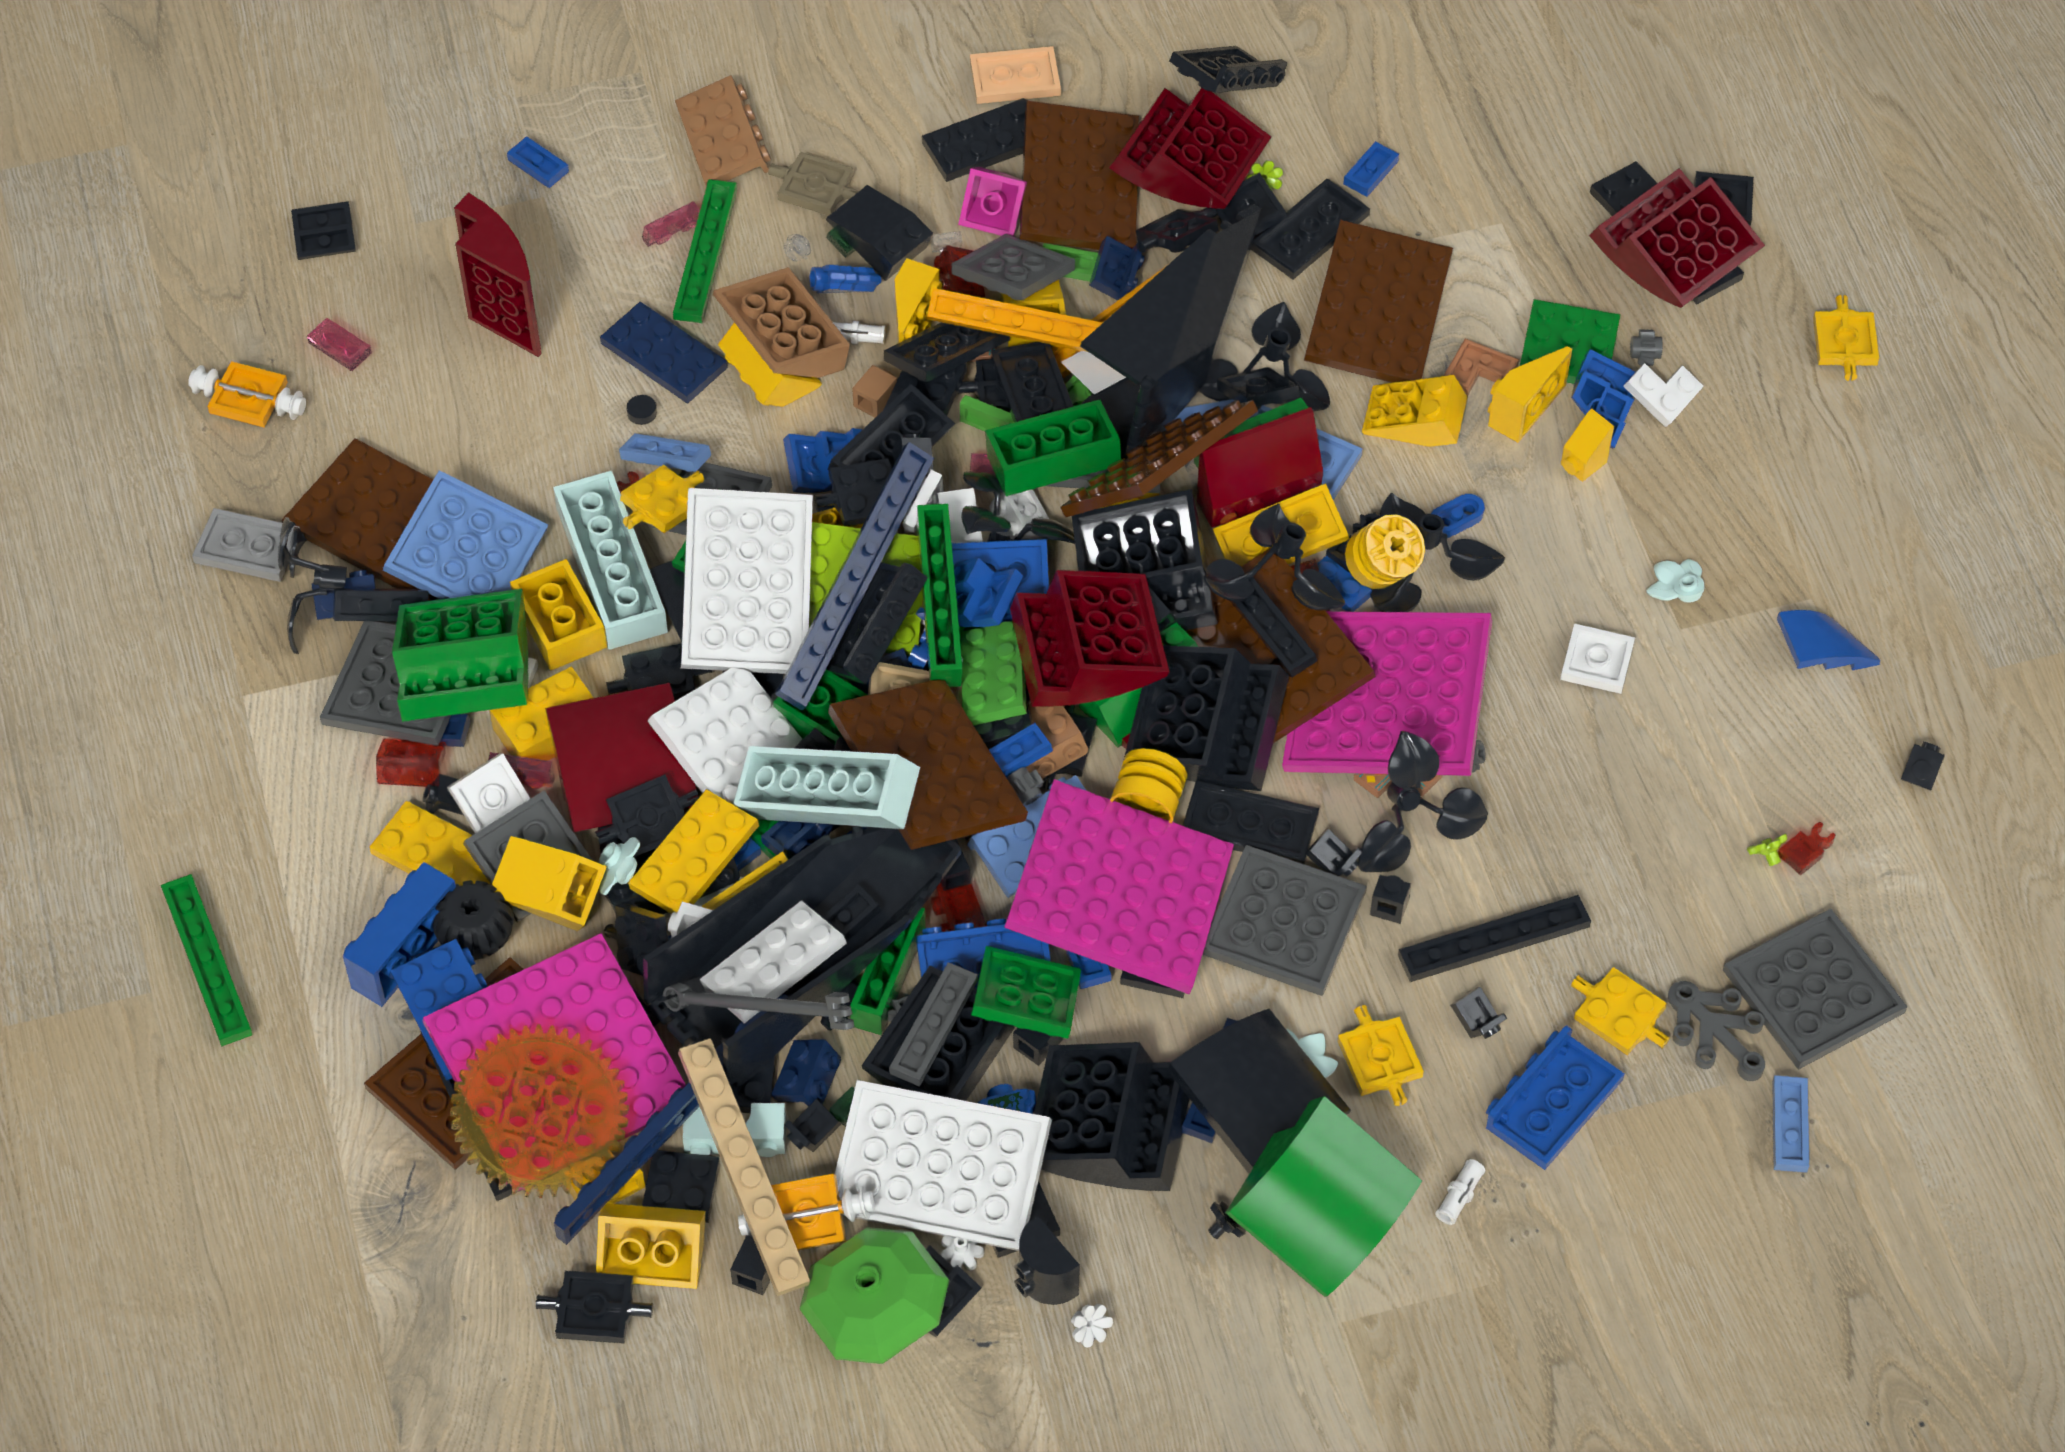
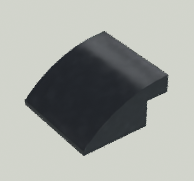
[1072,489,1218,631]
[1124,645,1289,791]
[1168,1009,1351,1173]
[1034,1042,1189,1191]

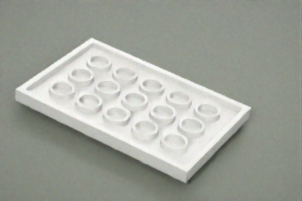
[681,488,813,674]
[835,1080,1052,1251]

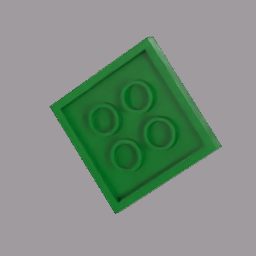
[1520,299,1621,384]
[971,946,1081,1039]

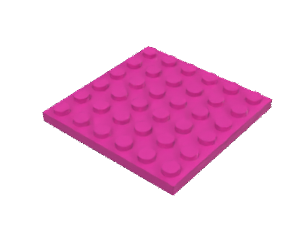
[1282,611,1493,776]
[1004,779,1234,995]
[423,933,686,1193]

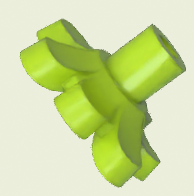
[1246,160,1283,190]
[1747,833,1788,866]

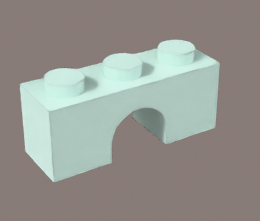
[683,1103,786,1157]

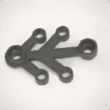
[1668,981,1765,1081]

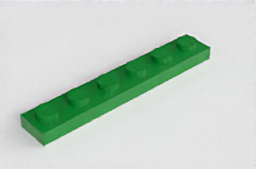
[673,179,737,323]
[161,874,253,1047]

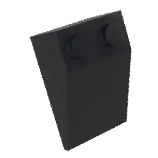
[826,185,933,281]

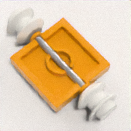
[189,361,306,428]
[738,1174,875,1250]

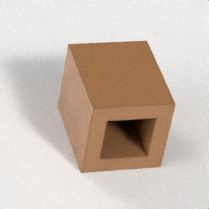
[852,365,897,418]

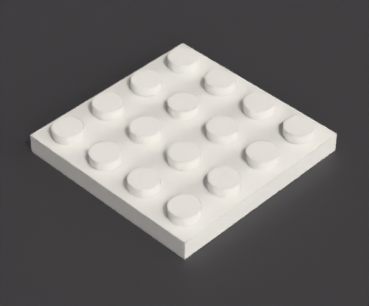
[648,668,802,804]

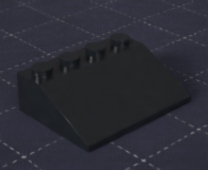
[862,965,1015,1101]

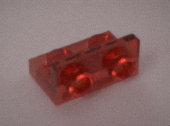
[933,245,985,298]
[376,738,446,787]
[931,883,987,932]

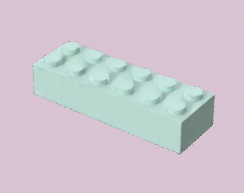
[553,471,668,650]
[733,746,920,829]

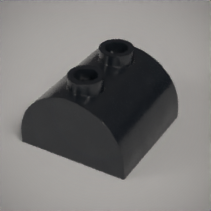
[1014,1216,1080,1305]

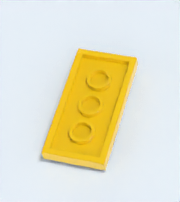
[1213,483,1349,566]
[628,789,759,914]
[369,801,490,886]

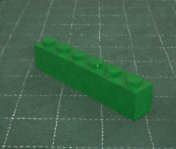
[917,504,962,687]

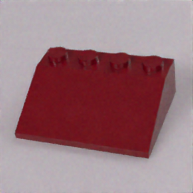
[1197,407,1323,528]

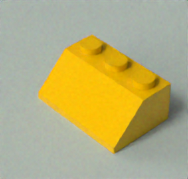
[718,323,822,407]
[596,1203,706,1289]

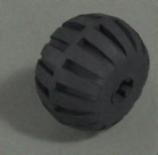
[432,880,514,960]

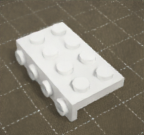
[700,900,847,1023]

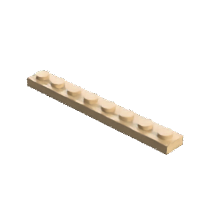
[678,1038,810,1296]

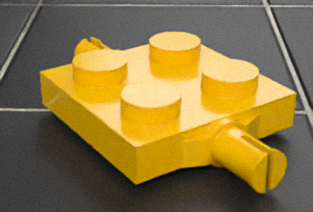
[1813,295,1879,381]
[620,465,704,533]
[1571,967,1670,1056]
[1337,1005,1424,1106]

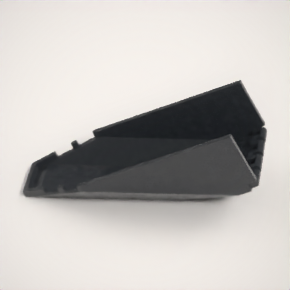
[1080,204,1261,459]
[643,826,961,1088]

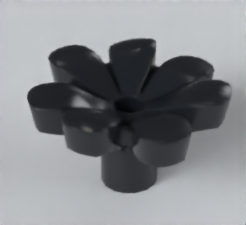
[1208,1201,1246,1239]

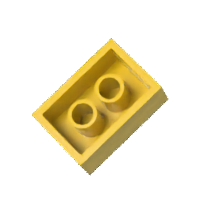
[510,559,607,671]
[489,666,594,773]

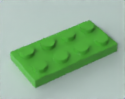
[961,620,1027,726]

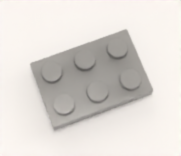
[192,508,300,582]

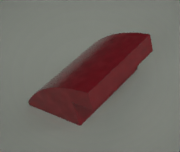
[1109,88,1271,209]
[1589,168,1765,308]
[454,192,542,357]
[1010,570,1169,707]
[545,683,698,832]

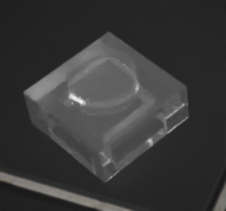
[930,231,963,256]

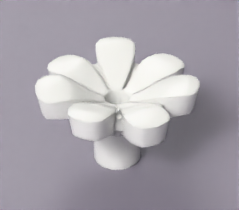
[940,1236,984,1271]
[1071,1304,1113,1348]

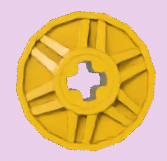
[1345,515,1425,589]
[1110,748,1188,823]

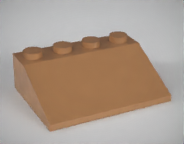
[713,267,850,378]

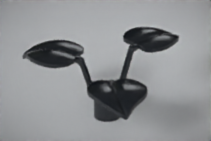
[1199,302,1330,411]
[961,471,1075,544]
[1370,493,1505,612]
[1203,504,1345,610]
[278,517,347,654]
[1358,731,1488,872]

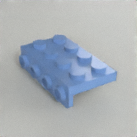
[967,775,1086,898]

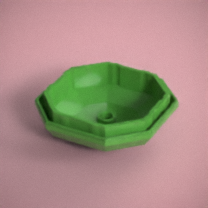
[799,1227,949,1364]

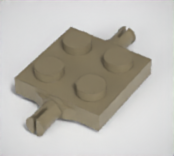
[768,152,859,216]

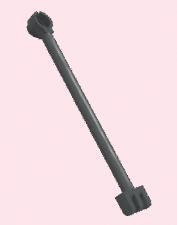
[663,982,855,1030]

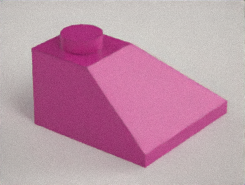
[958,167,1027,237]

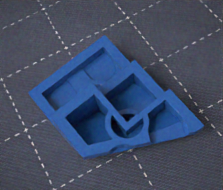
[1571,349,1635,449]
[783,428,863,493]
[916,557,1023,627]
[1777,610,1881,671]

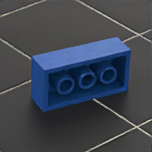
[343,862,456,1007]

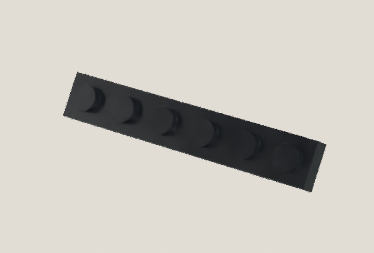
[1398,895,1591,982]

